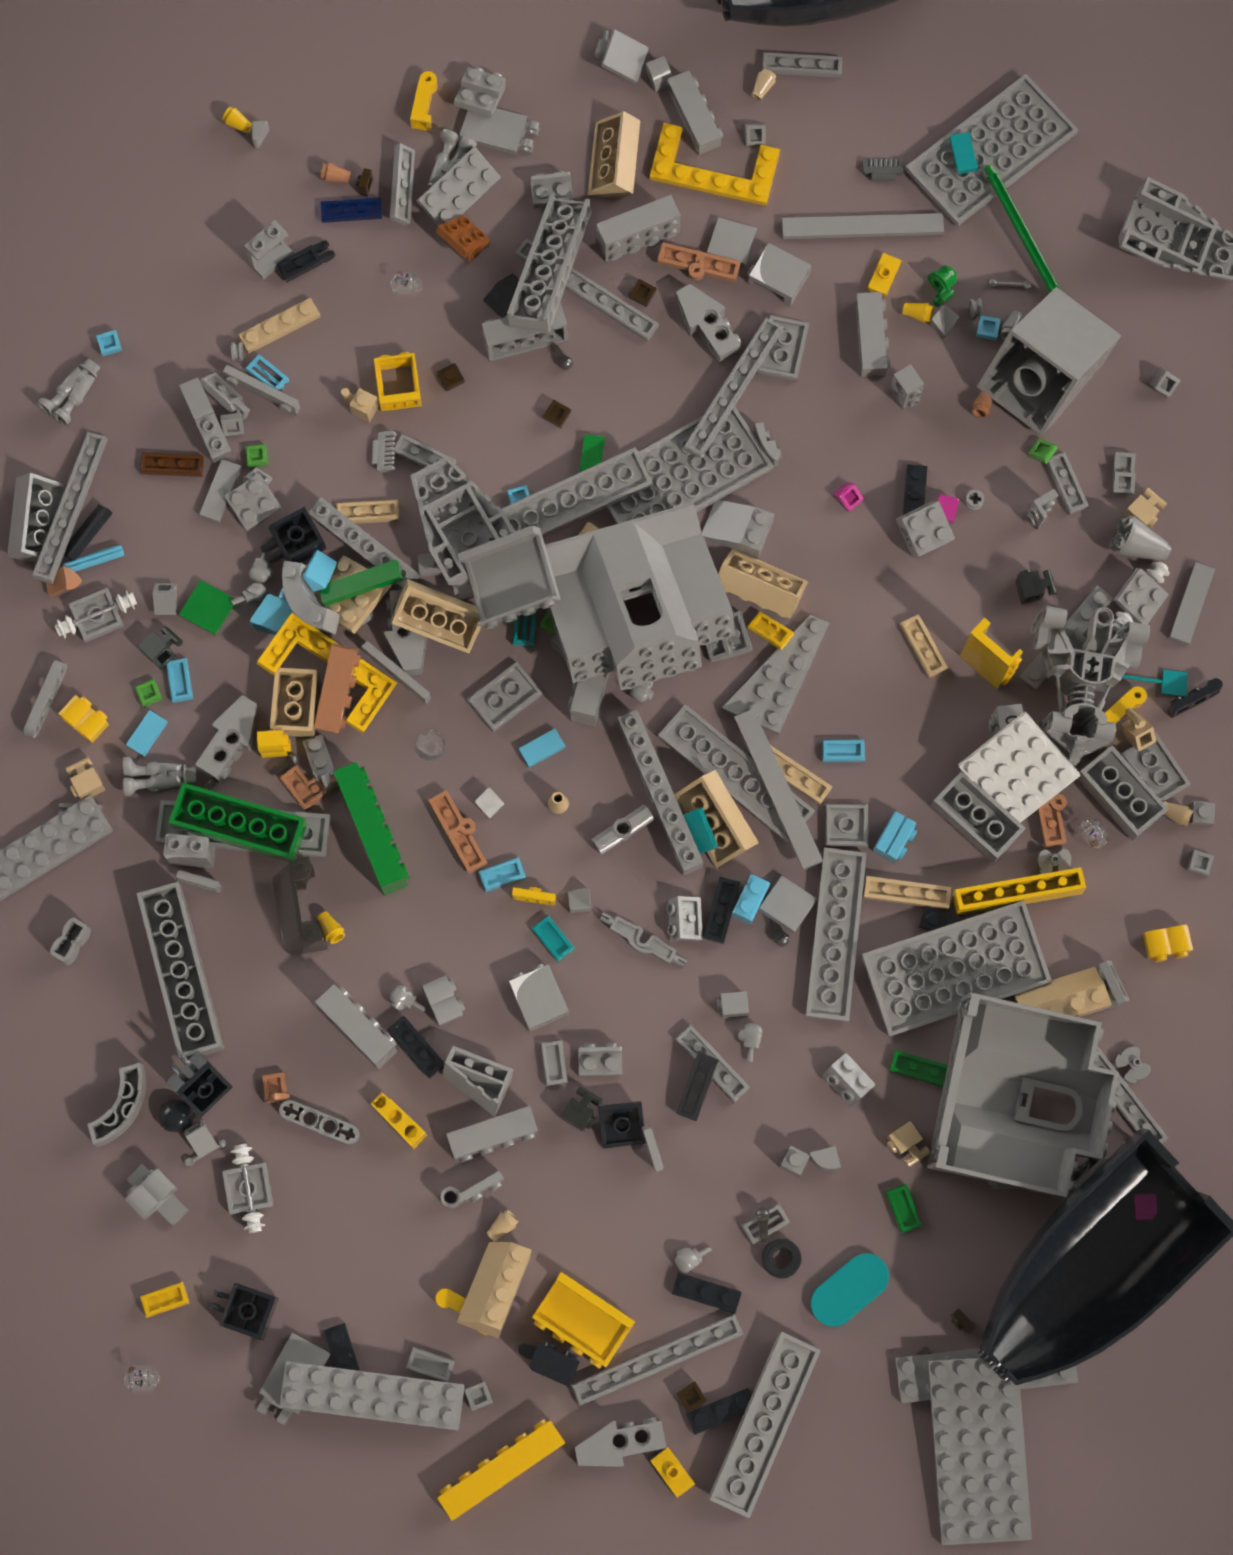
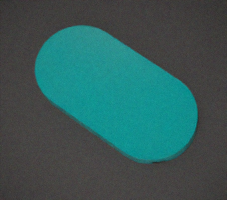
[811,1253,889,1327]

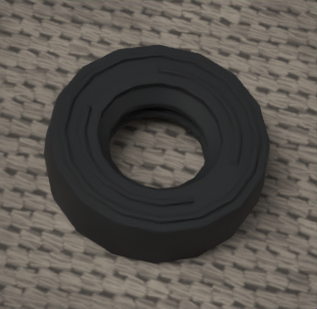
[762,1238,802,1279]

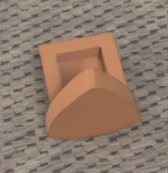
[46,566,82,597]
[262,1072,290,1104]

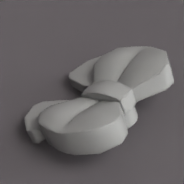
[1037,848,1071,874]
[1115,1046,1151,1083]

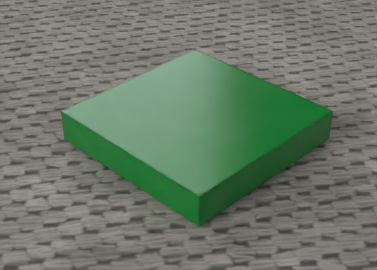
[179,580,235,636]

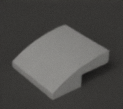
[706,611,753,662]

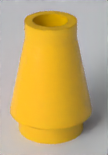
[222,106,252,134]
[902,303,934,323]
[317,911,345,944]

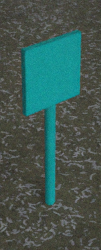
[1122,669,1188,697]

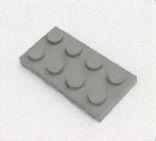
[416,146,501,226]

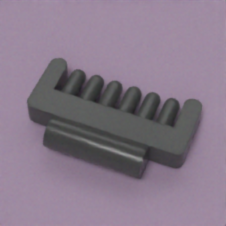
[863,157,904,181]

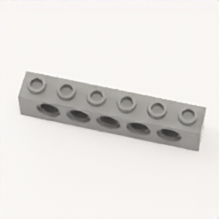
[308,497,421,589]

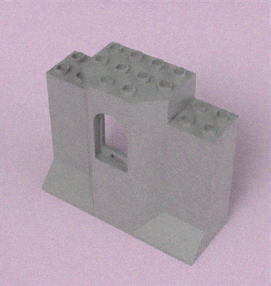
[545,502,735,691]
[927,993,1121,1198]

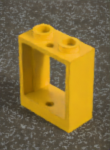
[374,352,422,412]

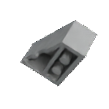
[442,1046,514,1117]

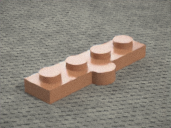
[657,242,741,283]
[428,790,488,874]
[1037,794,1067,848]

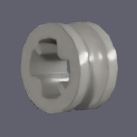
[969,298,983,318]
[231,342,244,361]
[965,490,985,510]

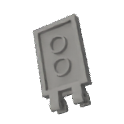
[459,108,540,155]
[257,1333,331,1425]

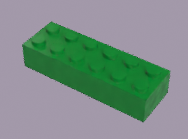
[333,762,410,896]
[169,782,308,864]

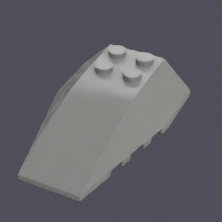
[1118,177,1233,282]
[410,456,515,585]

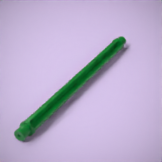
[984,164,1061,293]

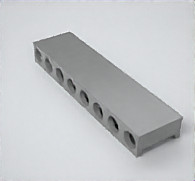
[507,194,592,334]

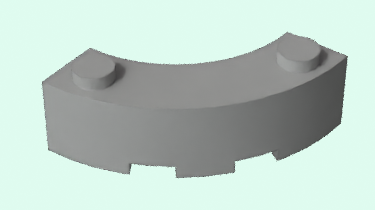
[282,561,340,635]
[87,1062,146,1148]

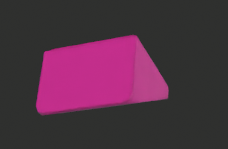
[833,482,864,512]
[937,494,959,523]
[1134,1193,1157,1220]

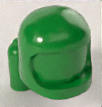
[927,265,957,307]

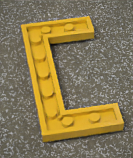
[650,123,780,206]
[256,613,397,734]

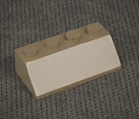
[588,111,640,199]
[718,549,808,619]
[392,579,481,654]
[674,770,759,868]
[1013,967,1112,1017]
[457,1242,532,1338]

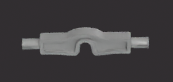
[599,912,687,968]

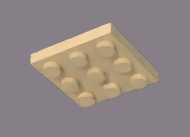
[315,555,392,634]

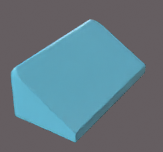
[302,550,337,592]

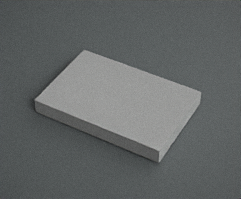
[757,315,809,382]
[467,661,543,732]
[1121,732,1191,802]

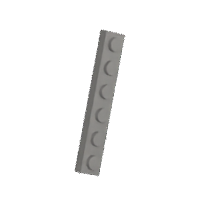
[1019,585,1114,692]

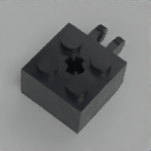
[260,507,326,564]
[166,1051,233,1117]
[208,1283,279,1341]
[517,1341,580,1387]

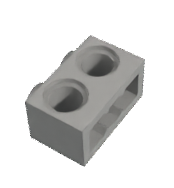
[889,364,924,409]

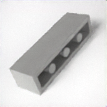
[667,70,723,155]
[855,292,890,377]
[447,1106,538,1163]

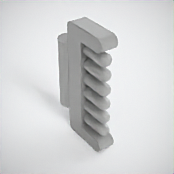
[372,430,396,473]

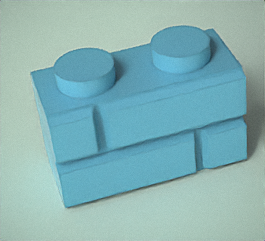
[873,811,917,863]
[732,874,770,925]

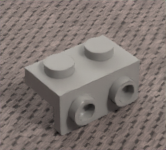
[822,1053,876,1107]

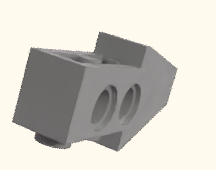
[676,284,741,364]
[179,377,232,463]
[384,590,428,676]
[195,695,259,782]
[575,1417,667,1467]

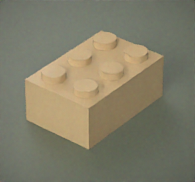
[270,668,320,737]

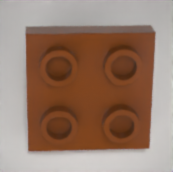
[436,215,491,262]

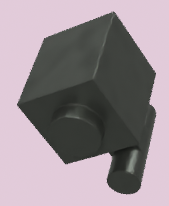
[1015,569,1057,604]
[138,626,183,670]
[561,1086,602,1132]

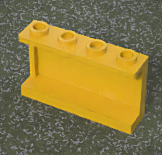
[959,617,1023,689]
[532,1272,635,1369]

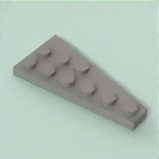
[721,615,829,735]

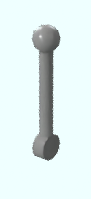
[989,279,1031,290]
[185,1139,227,1167]

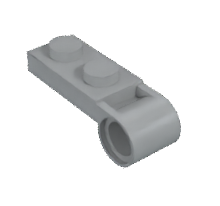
[440,1171,504,1209]

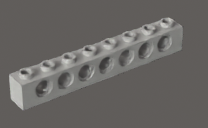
[617,710,704,876]

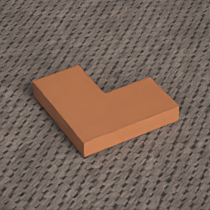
[279,765,339,811]

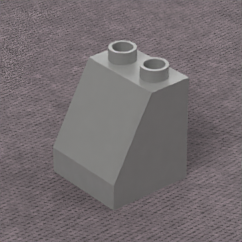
[977,287,1122,436]

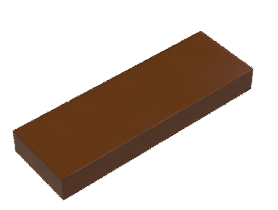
[140,452,204,477]

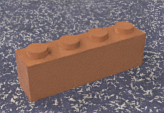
[314,643,361,733]

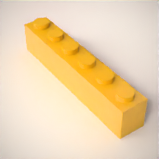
[952,867,1086,916]
[437,1419,565,1521]

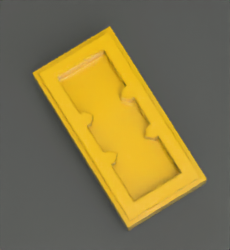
[867,253,902,297]
[747,611,794,651]
[512,887,556,906]
[140,1282,190,1318]
[650,1447,695,1498]

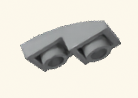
[754,422,782,467]

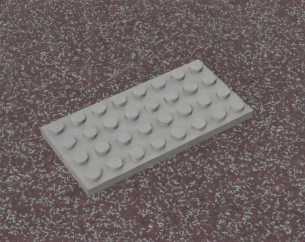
[905,74,1079,227]
[606,406,774,524]
[861,900,1052,1037]
[927,1357,1032,1545]

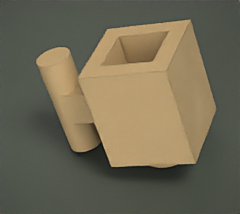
[341,388,379,423]
[1124,488,1167,528]
[1122,708,1157,752]
[66,757,106,800]
[887,1121,931,1167]

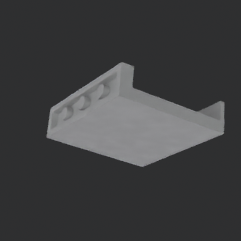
[457,526,561,629]

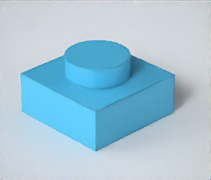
[976,315,1001,341]
[96,330,122,357]

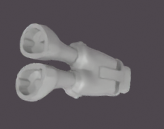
[428,129,477,188]
[37,359,101,426]
[123,757,196,796]

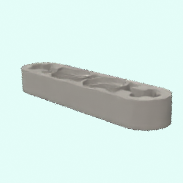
[24,660,67,738]
[279,1100,360,1145]

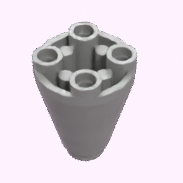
[1109,515,1171,561]

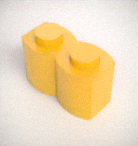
[58,695,109,743]
[257,729,292,758]
[1143,925,1193,962]

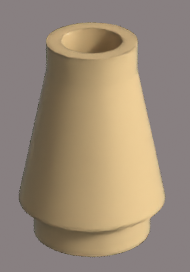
[751,69,776,101]
[548,792,569,814]
[1164,801,1193,826]
[486,1209,519,1242]

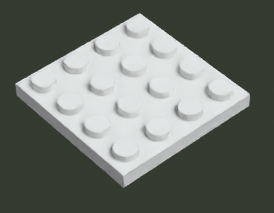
[959,712,1080,823]

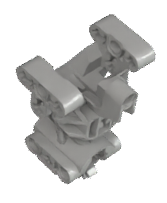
[1031,605,1150,766]

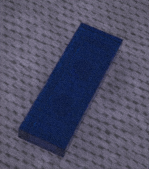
[320,197,382,223]

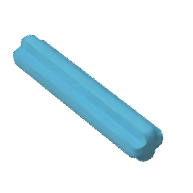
[63,545,124,572]

